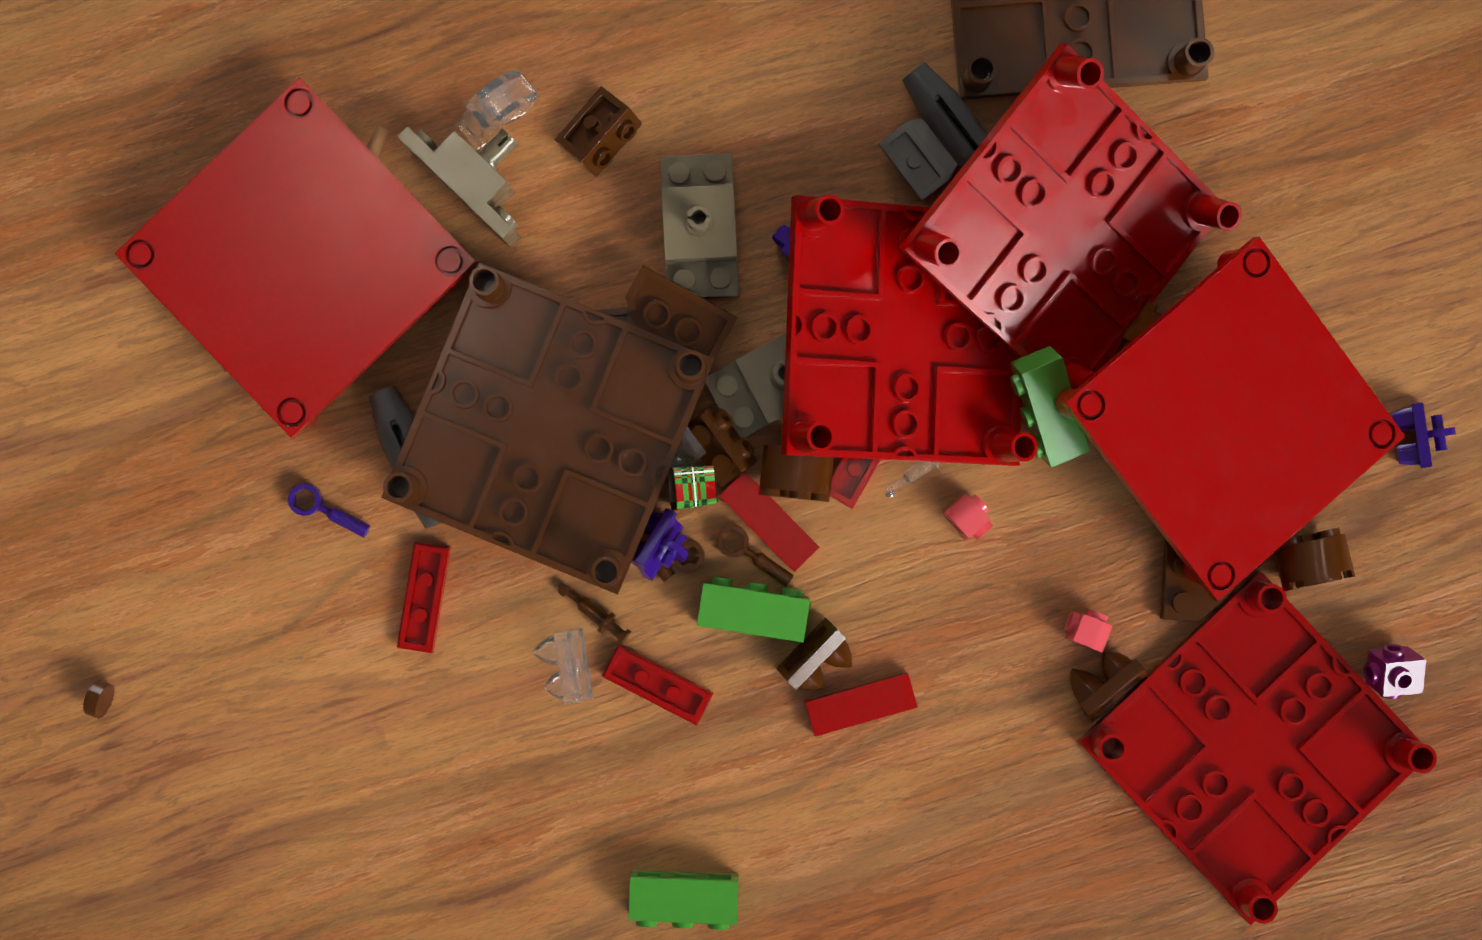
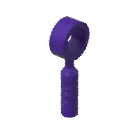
[288,484,370,538]

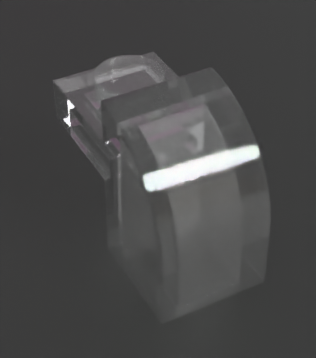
[455,69,540,150]

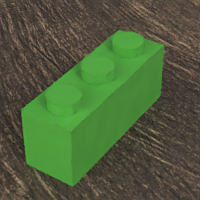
[1009,346,1090,468]
[697,576,810,643]
[628,870,739,930]

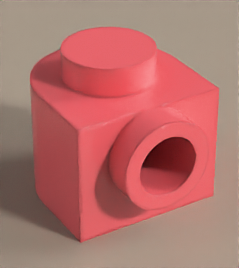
[943,494,993,540]
[1064,609,1113,653]

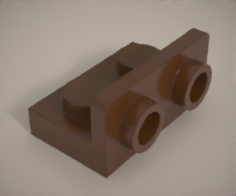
[554,86,642,176]
[684,403,758,487]

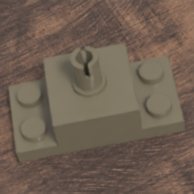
[397,126,521,248]
[660,153,739,299]
[705,334,786,438]

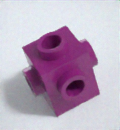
[1364,644,1426,699]

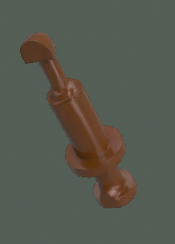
[558,585,631,645]

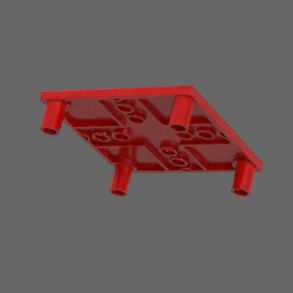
[899,43,1242,389]
[114,77,477,438]
[781,194,1038,466]
[1056,236,1405,601]
[1077,571,1437,925]

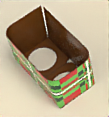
[668,466,718,511]

